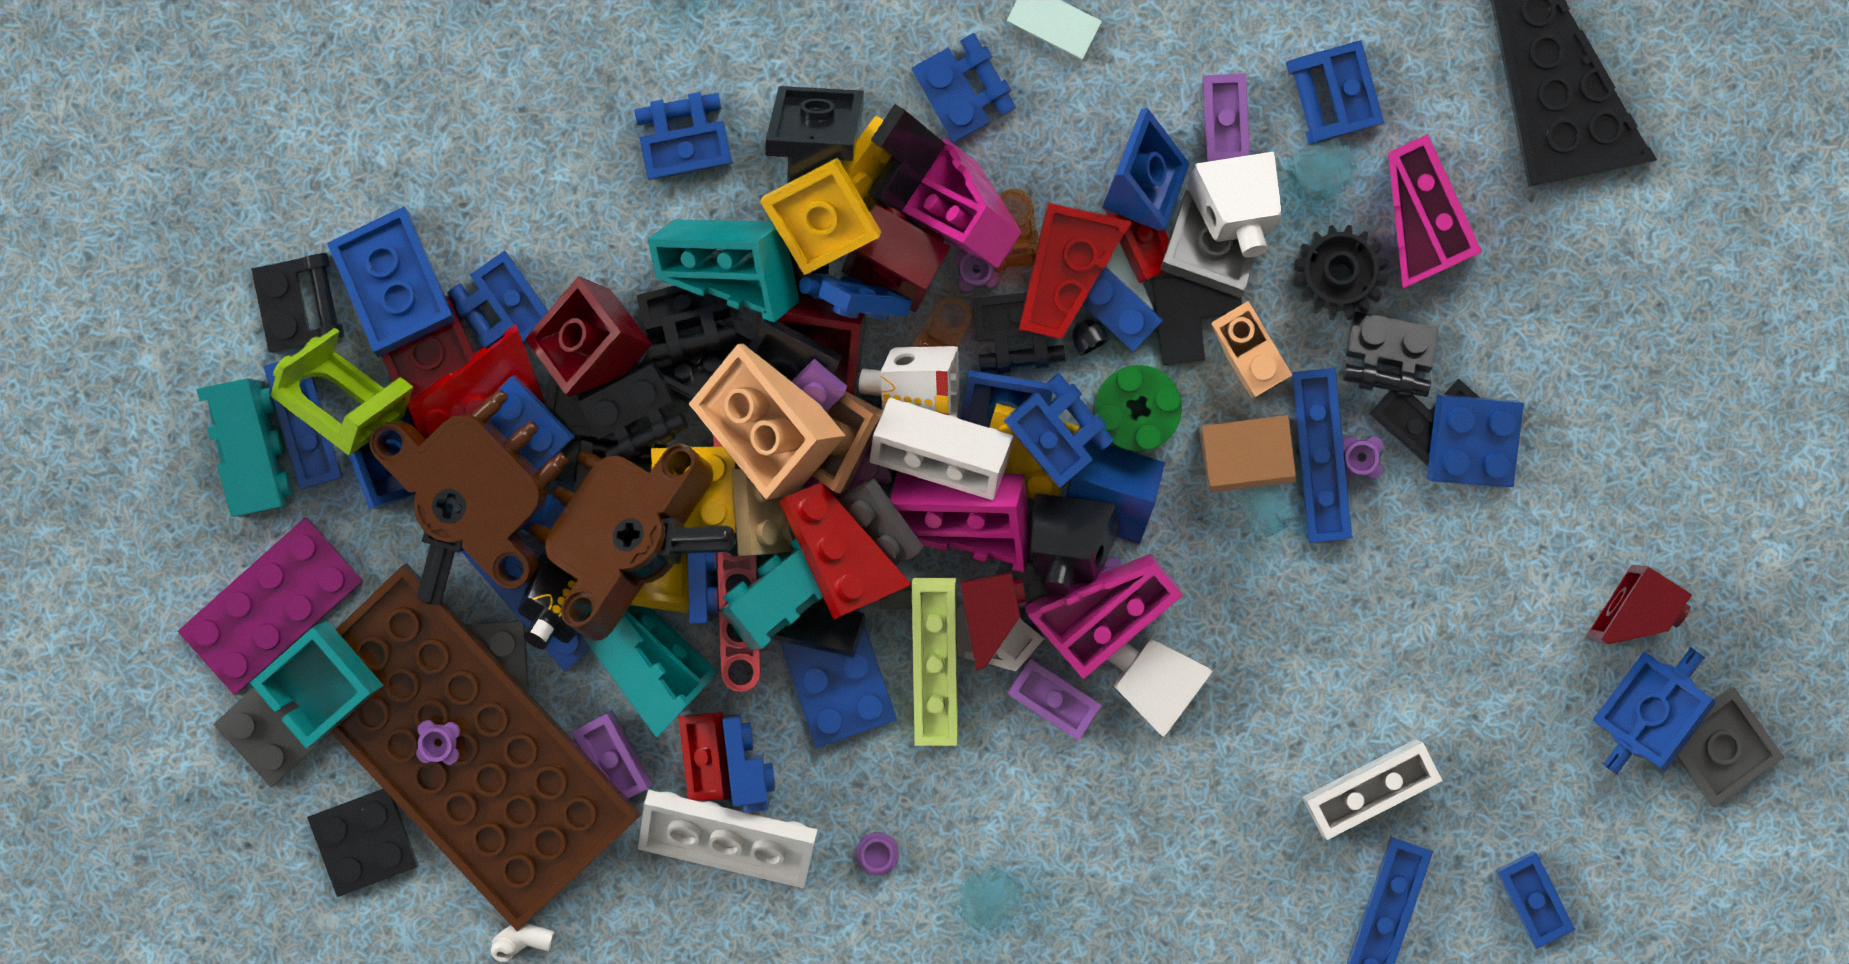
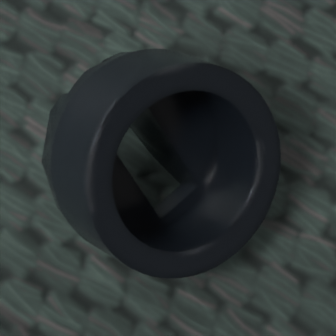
[1071,319,1109,356]

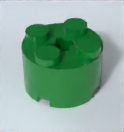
[1093,365,1182,452]

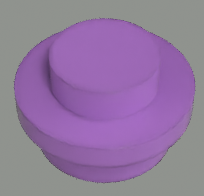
[856,832,899,876]

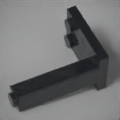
[765,86,864,298]

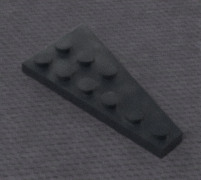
[1490,0,1657,187]

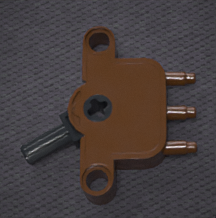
[369,389,569,605]
[529,443,736,641]

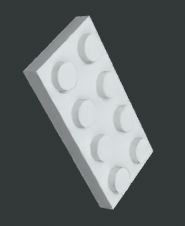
[638,790,818,888]

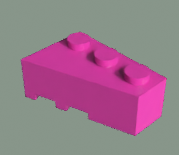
[1388,134,1482,289]
[902,137,1022,268]
[890,471,1032,573]
[1025,553,1183,679]

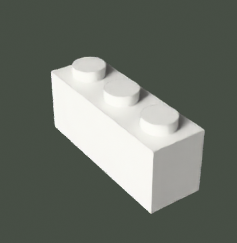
[869,398,1013,500]
[1302,739,1443,840]

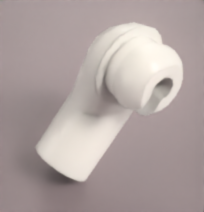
[491,923,555,962]

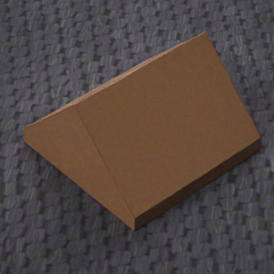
[812,391,883,494]
[1197,415,1296,493]

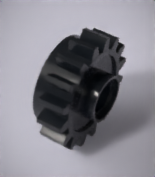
[1293,225,1388,320]

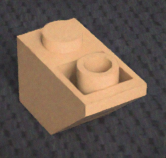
[1211,301,1292,398]

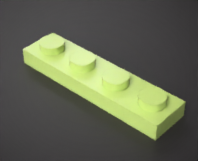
[912,578,958,746]

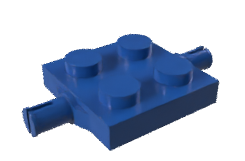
[1593,647,1716,775]

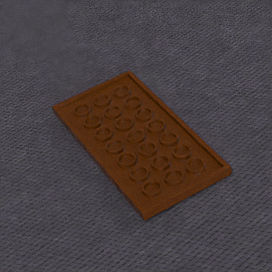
[331,563,642,931]

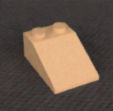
[689,343,846,500]

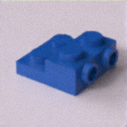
[722,714,776,813]

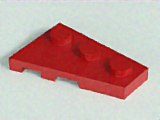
[1019,203,1132,339]
[408,324,545,439]
[779,482,912,620]

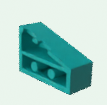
[647,219,800,323]
[196,378,293,517]
[719,538,823,650]
[582,605,719,738]

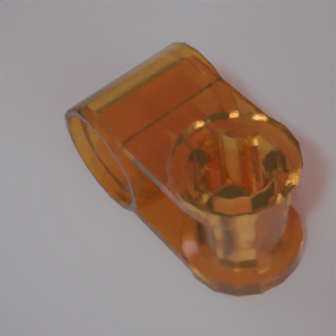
[998,188,1039,273]
[912,296,972,352]

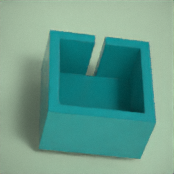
[250,620,384,749]

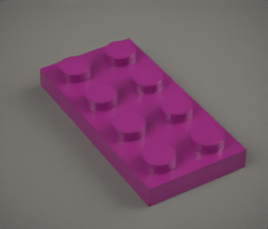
[177,517,364,695]

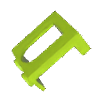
[270,328,413,456]

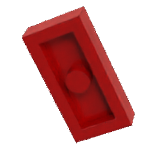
[1104,209,1169,284]
[678,712,732,801]

